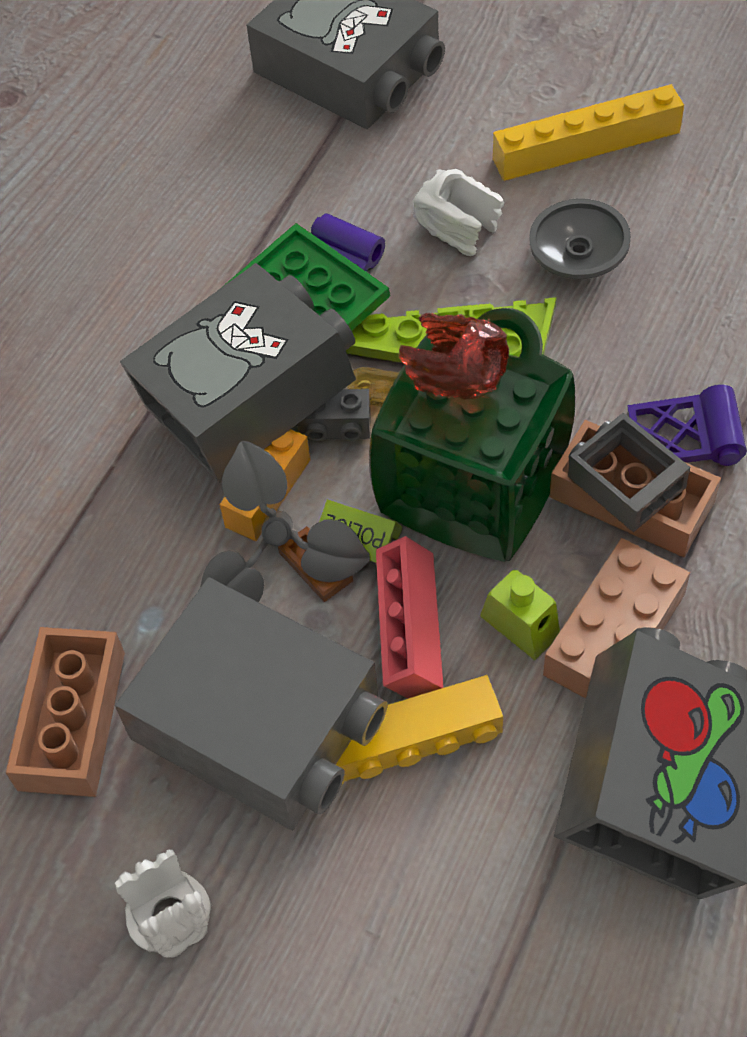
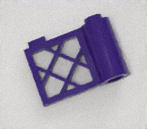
[311,213,385,272]
[627,384,747,466]

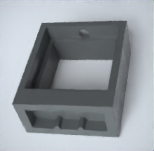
[568,413,691,533]

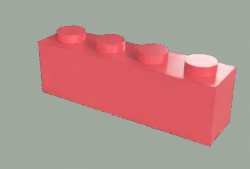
[376,536,444,699]

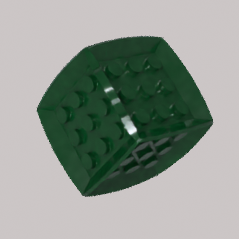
[369,308,575,562]

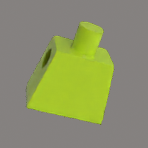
[480,570,560,660]

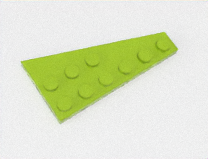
[346,297,556,363]

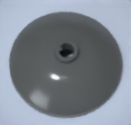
[529,199,631,279]

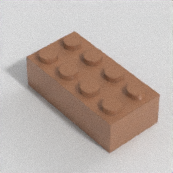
[550,420,721,557]
[543,538,690,698]
[6,627,125,797]

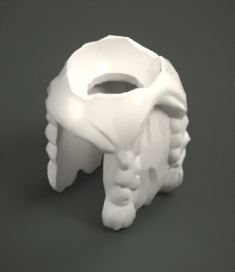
[413,169,504,256]
[114,850,212,958]

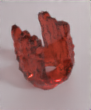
[399,313,510,400]

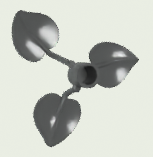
[200,441,370,602]

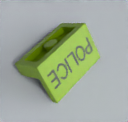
[319,499,402,563]

